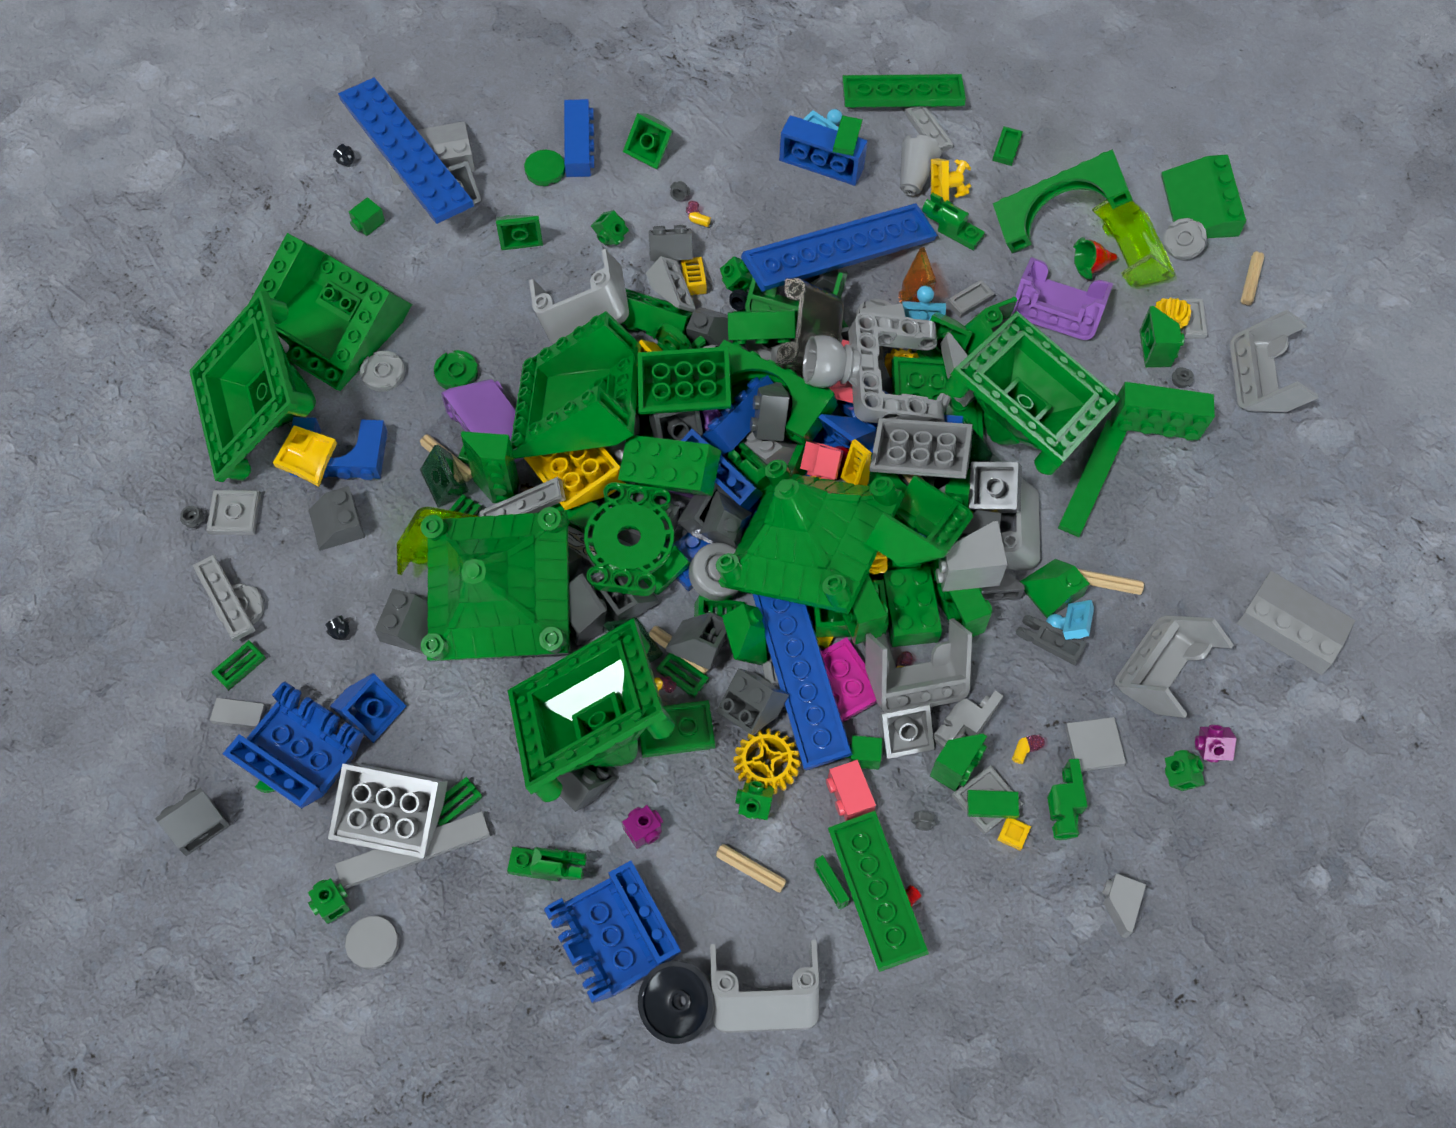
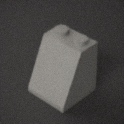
[935,521,1007,592]

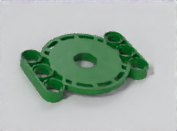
[584,482,674,596]

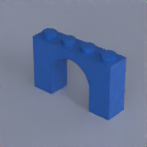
[289,417,388,480]

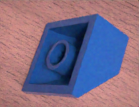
[818,414,877,451]
[330,673,406,743]

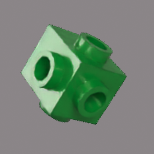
[591,210,629,246]
[720,256,753,291]
[1165,750,1205,791]
[735,781,774,820]
[308,878,351,924]

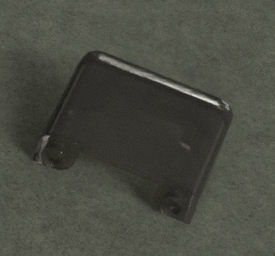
[775,278,844,378]

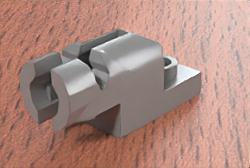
[933,691,1003,748]

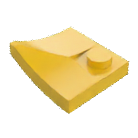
[273,425,337,487]

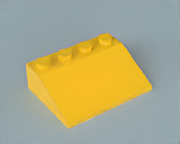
[524,447,626,510]

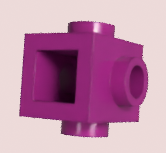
[1195,725,1237,762]
[622,805,663,849]

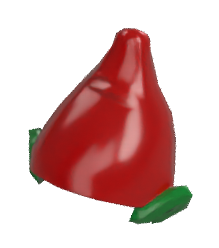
[1073,237,1117,279]

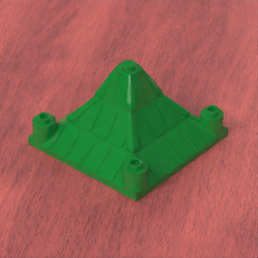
[189,290,316,482]
[945,311,1121,475]
[716,460,904,614]
[421,507,570,662]
[507,618,675,802]

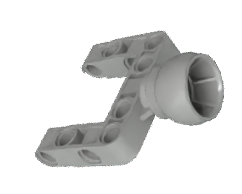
[803,312,945,423]

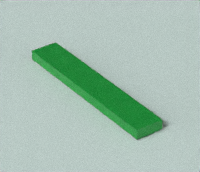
[1058,419,1127,537]

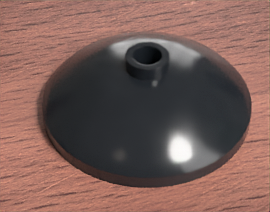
[638,961,715,1044]

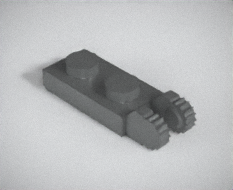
[1016,615,1087,666]

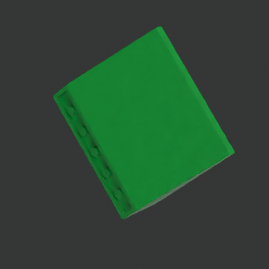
[249,233,413,391]
[510,311,641,459]

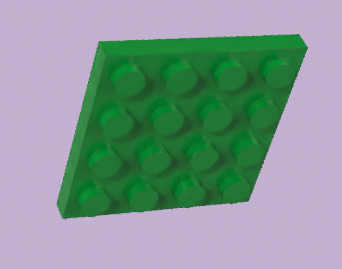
[891,356,984,449]

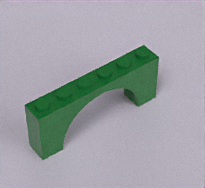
[993,149,1133,253]
[719,340,838,446]

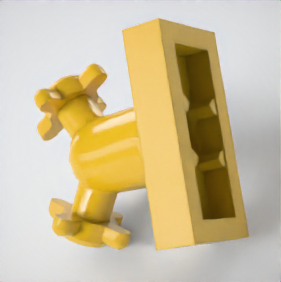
[931,158,971,202]

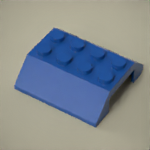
[223,682,363,809]
[544,860,681,1003]

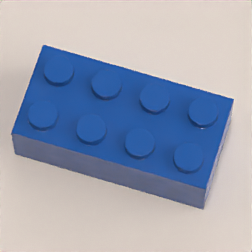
[779,115,868,186]

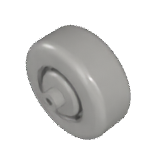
[689,543,739,601]

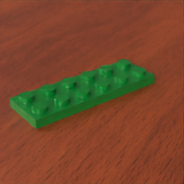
[842,74,966,108]
[828,811,929,972]

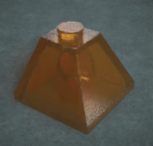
[899,247,936,304]

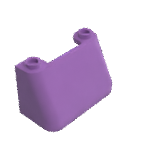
[1012,257,1113,340]
[441,379,523,463]

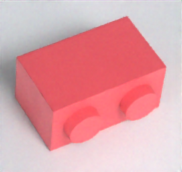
[826,760,876,821]

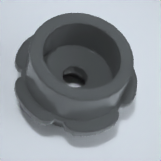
[670,181,690,201]
[1172,367,1194,388]
[180,506,204,528]
[911,812,936,831]

